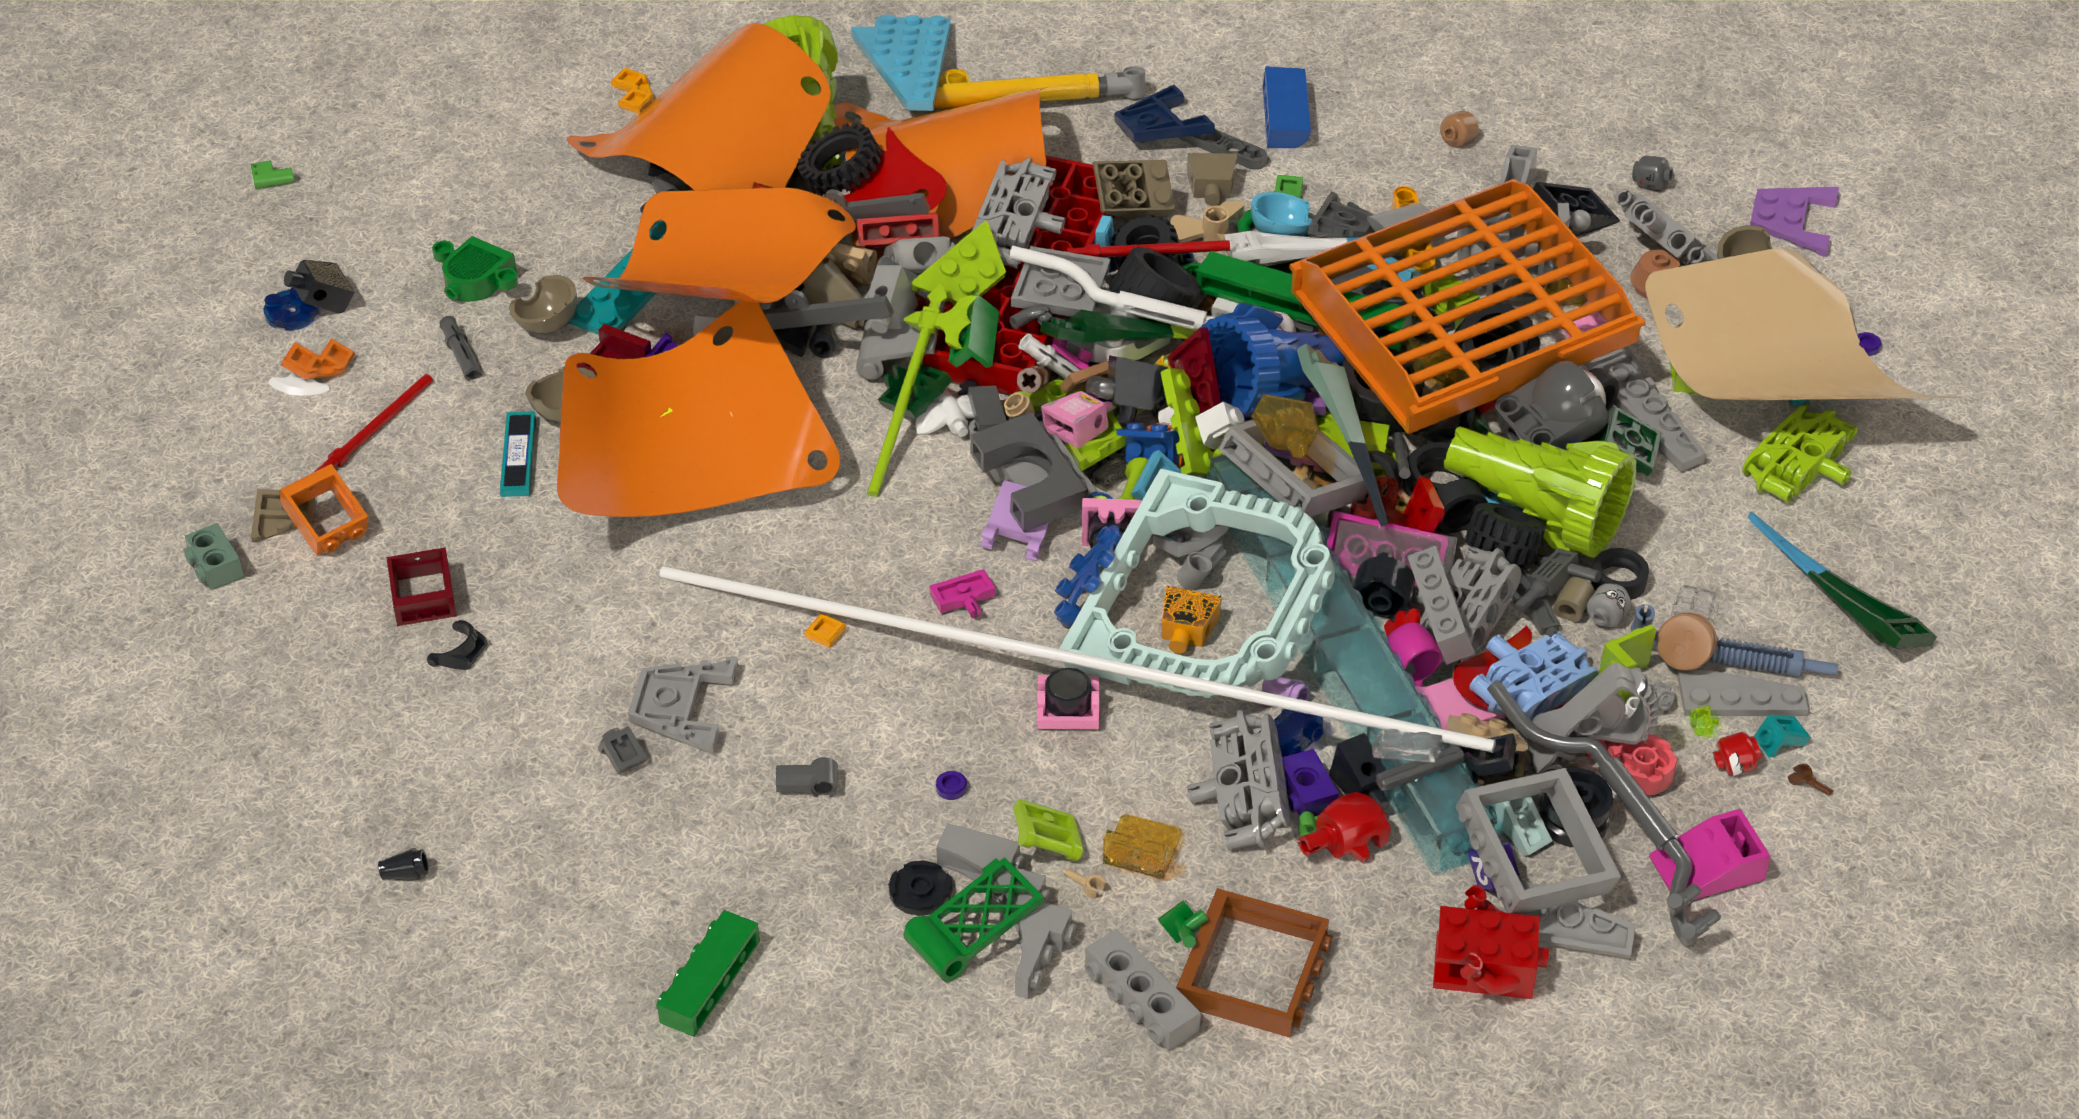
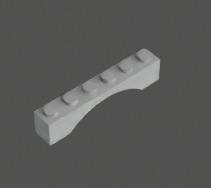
[1484,145,1537,237]

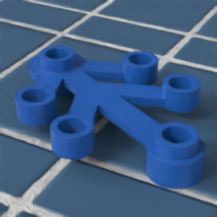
[1054,525,1123,627]

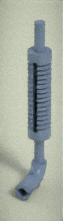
[1631,604,1838,677]

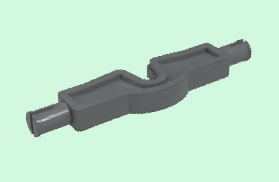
[1512,565,1560,637]

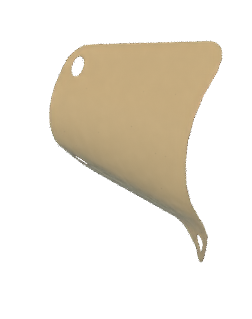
[1645,248,1963,400]

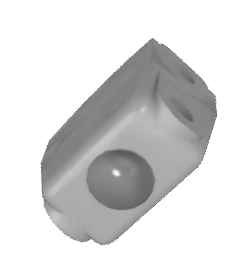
[883,236,955,275]

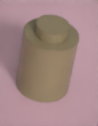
[1553,577,1594,623]

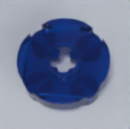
[263,288,319,331]

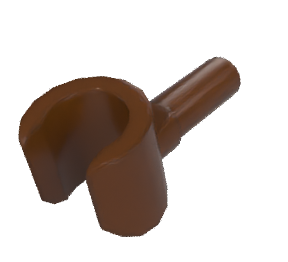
[1788,764,1833,796]

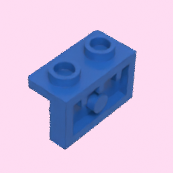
[1117,422,1180,465]

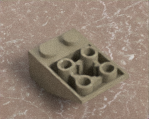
[1093,160,1175,220]

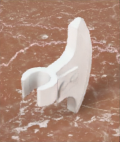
[268,372,330,396]

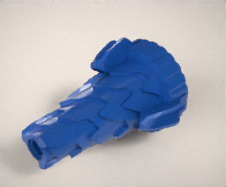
[1200,303,1346,420]

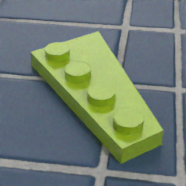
[1160,368,1213,479]

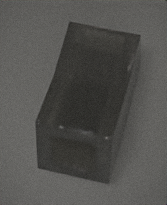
[1092,458,1127,492]

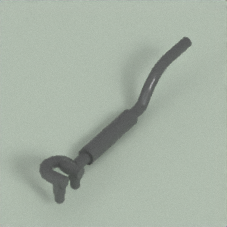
[1487,680,1721,946]

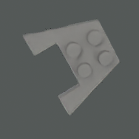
[628,656,738,753]

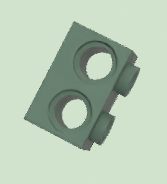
[183,523,244,590]

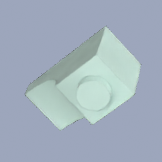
[1484,796,1552,856]

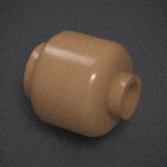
[1440,111,1479,147]

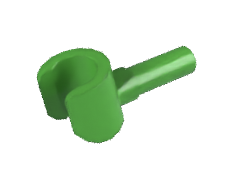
[1297,811,1318,836]

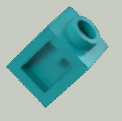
[1754,715,1811,757]

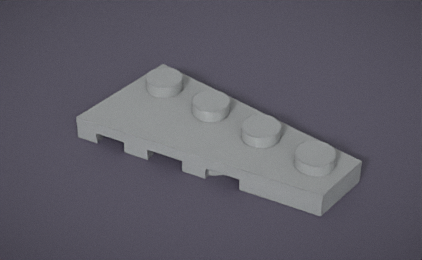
[1503,875,1635,959]

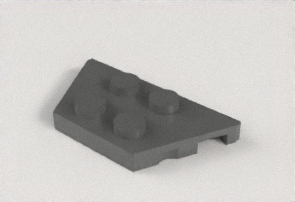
[1308,191,1374,238]

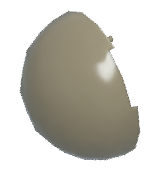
[1717,225,1773,259]
[509,275,577,334]
[525,366,596,421]

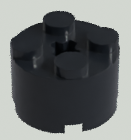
[1351,552,1416,622]

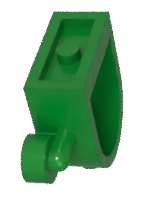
[432,236,518,302]

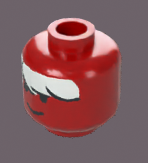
[1712,732,1762,776]

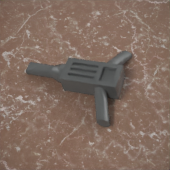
[1515,548,1601,611]

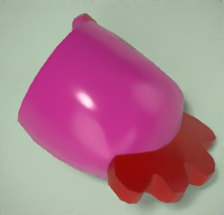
[1379,608,1442,688]

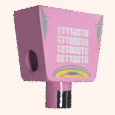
[1041,391,1113,448]

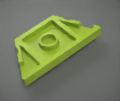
[910,220,1006,305]
[1062,411,1127,471]

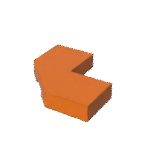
[281,338,355,379]

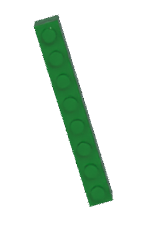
[1196,251,1412,350]

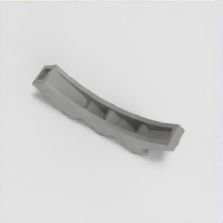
[936,823,1076,999]

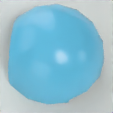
[1251,192,1312,237]

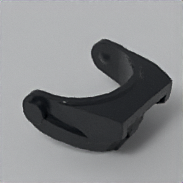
[427,620,488,670]

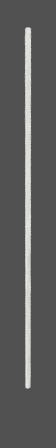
[659,566,1496,753]

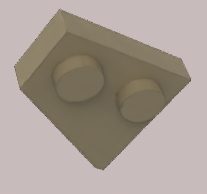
[251,489,317,542]

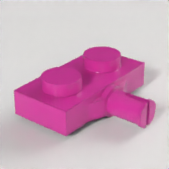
[929,569,996,619]

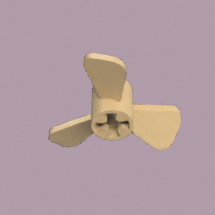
[1170,201,1245,253]

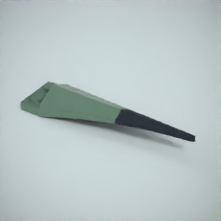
[1297,343,1388,527]

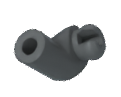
[1010,306,1053,329]

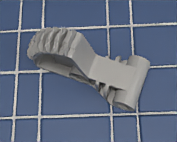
[1525,663,1660,774]

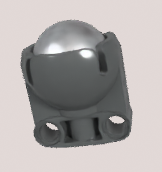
[1495,361,1608,450]

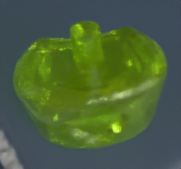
[1690,706,1719,737]

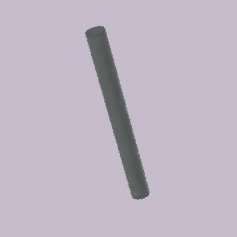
[1392,432,1411,479]

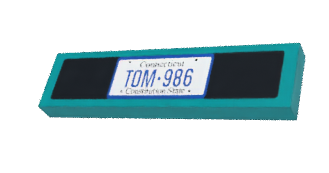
[500,411,536,497]

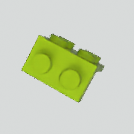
[1598,624,1656,704]

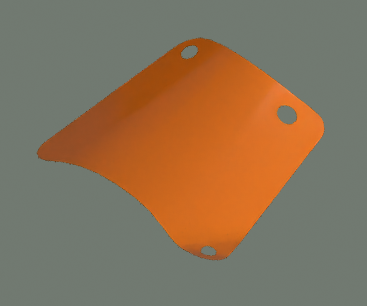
[567,23,831,190]
[834,87,1048,273]
[583,188,856,303]
[557,301,840,517]

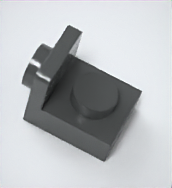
[598,726,647,774]

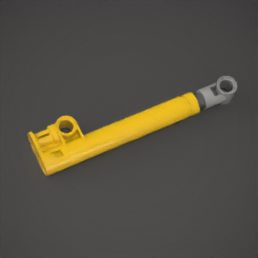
[933,66,1146,110]

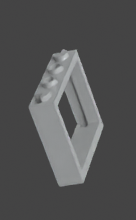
[1219,408,1368,517]
[1455,768,1621,914]

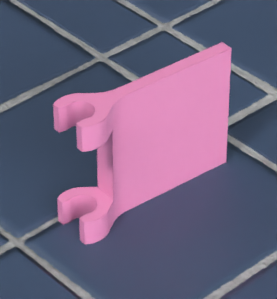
[1405,678,1506,745]

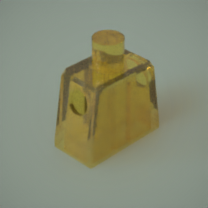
[1252,394,1318,458]

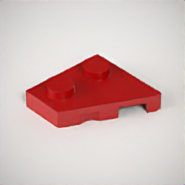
[1399,476,1445,533]

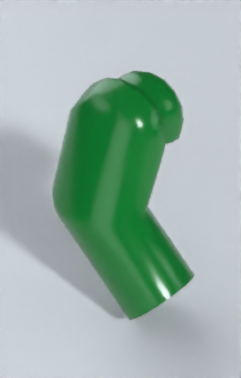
[1236,209,1255,233]

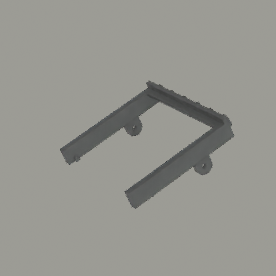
[760,190,930,330]

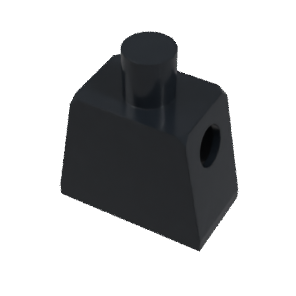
[1329,733,1390,810]

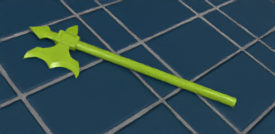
[867,281,978,497]

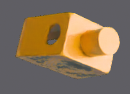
[1161,585,1222,654]

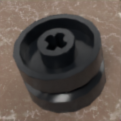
[1539,768,1613,847]

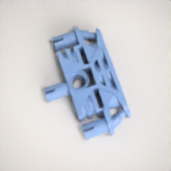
[1469,632,1599,720]

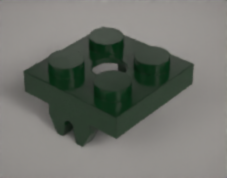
[878,364,953,419]

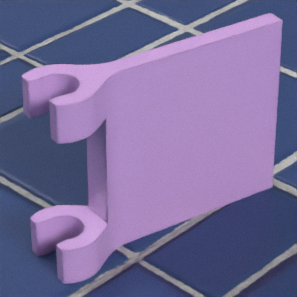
[980,480,1050,561]

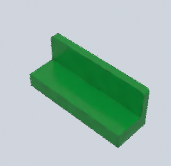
[949,292,999,368]

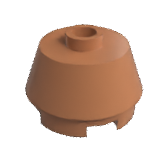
[1630,250,1681,299]

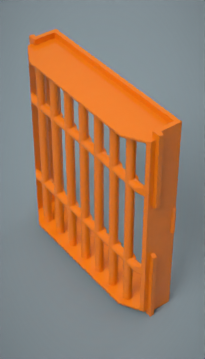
[1290,179,1646,434]

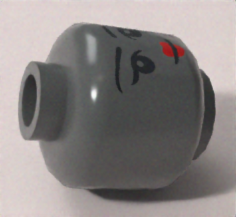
[1632,155,1673,191]

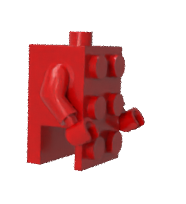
[1433,885,1549,999]

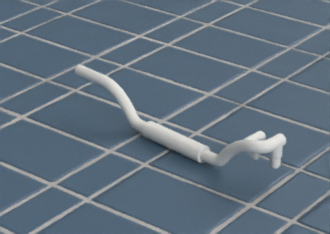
[1009,246,1296,332]

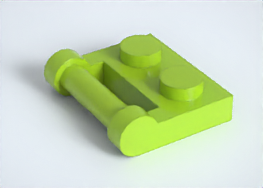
[1013,798,1083,862]

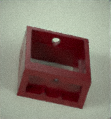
[386,547,457,626]

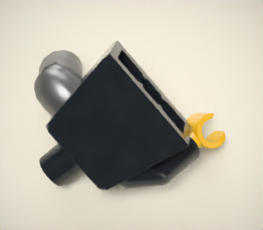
[1085,355,1171,423]

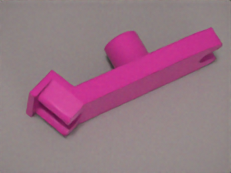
[1052,338,1093,369]

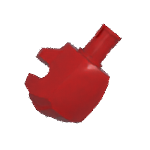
[1298,792,1391,863]

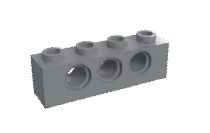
[1407,545,1475,664]
[1084,929,1201,1051]

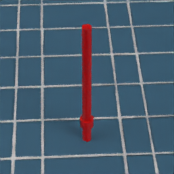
[1067,240,1230,257]
[315,374,433,472]

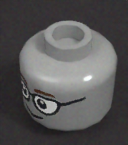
[1587,584,1631,628]

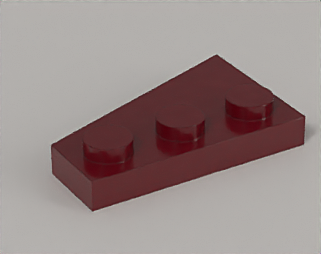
[1166,327,1221,414]

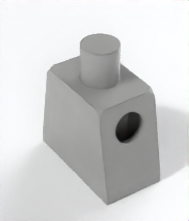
[867,265,918,333]

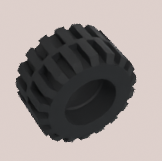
[1111,215,1183,270]
[1464,503,1546,565]

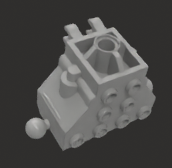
[1457,203,1591,301]

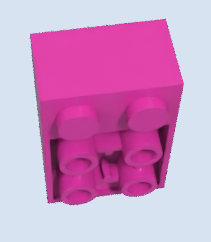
[1649,809,1771,900]

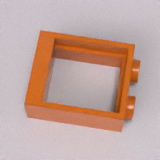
[280,464,369,555]

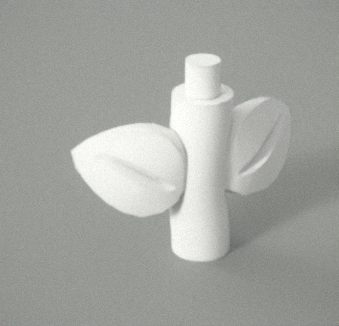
[916,388,975,437]

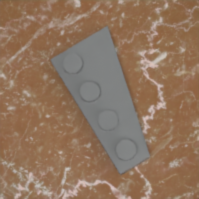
[1676,668,1809,716]

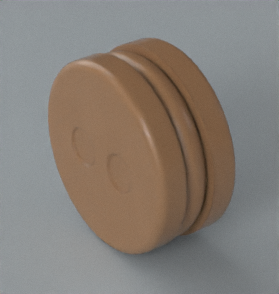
[1657,612,1717,671]

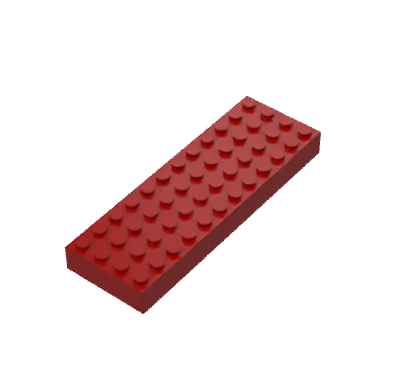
[923,155,1116,395]

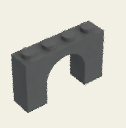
[970,412,1088,532]

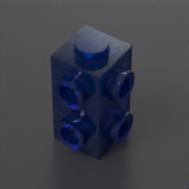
[1258,698,1324,757]

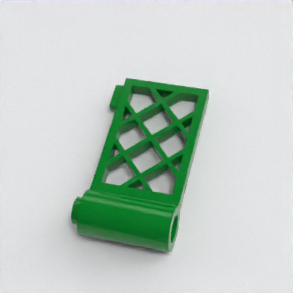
[903,857,1045,982]

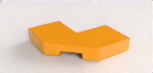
[611,68,654,114]

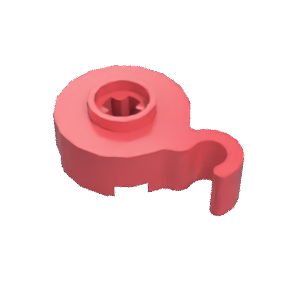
[1585,734,1677,795]

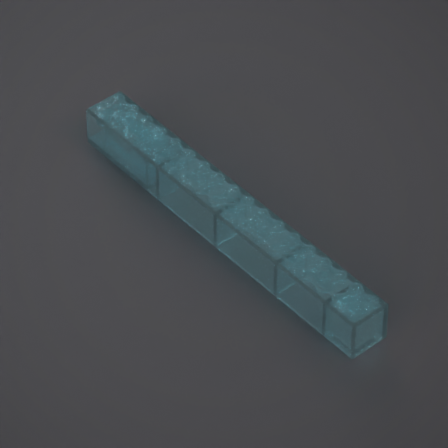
[1207,444,1497,875]

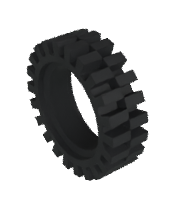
[798,123,882,196]

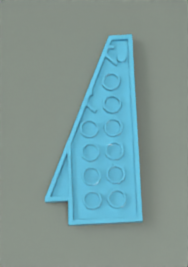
[851,15,951,111]

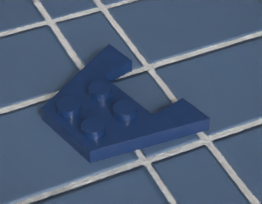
[1114,84,1215,142]

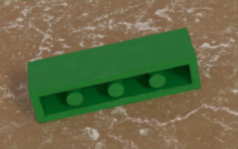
[656,910,760,1037]

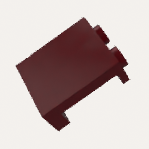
[576,324,651,376]

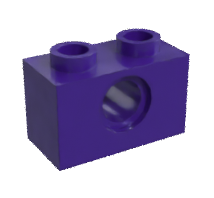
[1282,749,1339,817]

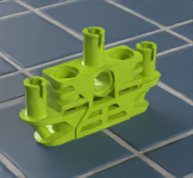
[1742,405,1858,503]

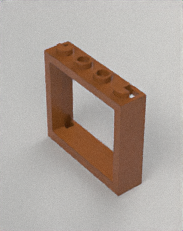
[1176,888,1333,1038]

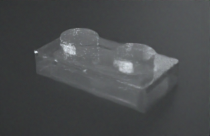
[1372,729,1443,763]

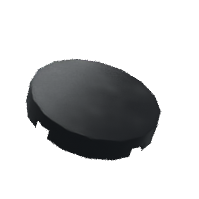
[888,860,953,916]

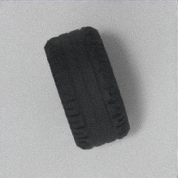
[1403,442,1479,513]

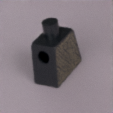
[284,260,355,314]

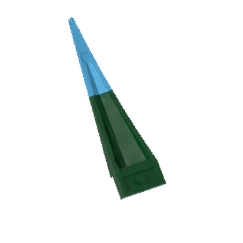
[1748,512,1937,649]

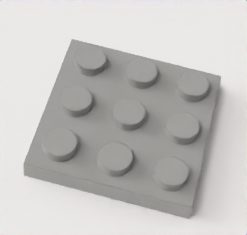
[1011,246,1110,317]

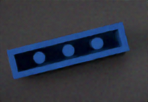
[1262,66,1311,148]

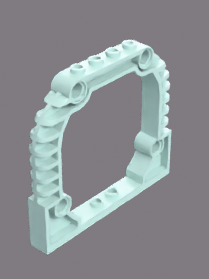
[1059,469,1335,698]

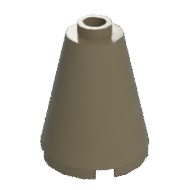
[798,259,868,329]

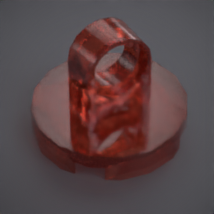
[1350,476,1408,527]

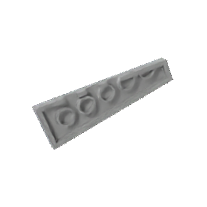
[1581,346,1706,471]

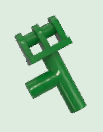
[1158,900,1209,948]

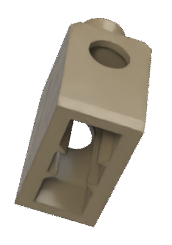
[1187,153,1237,206]

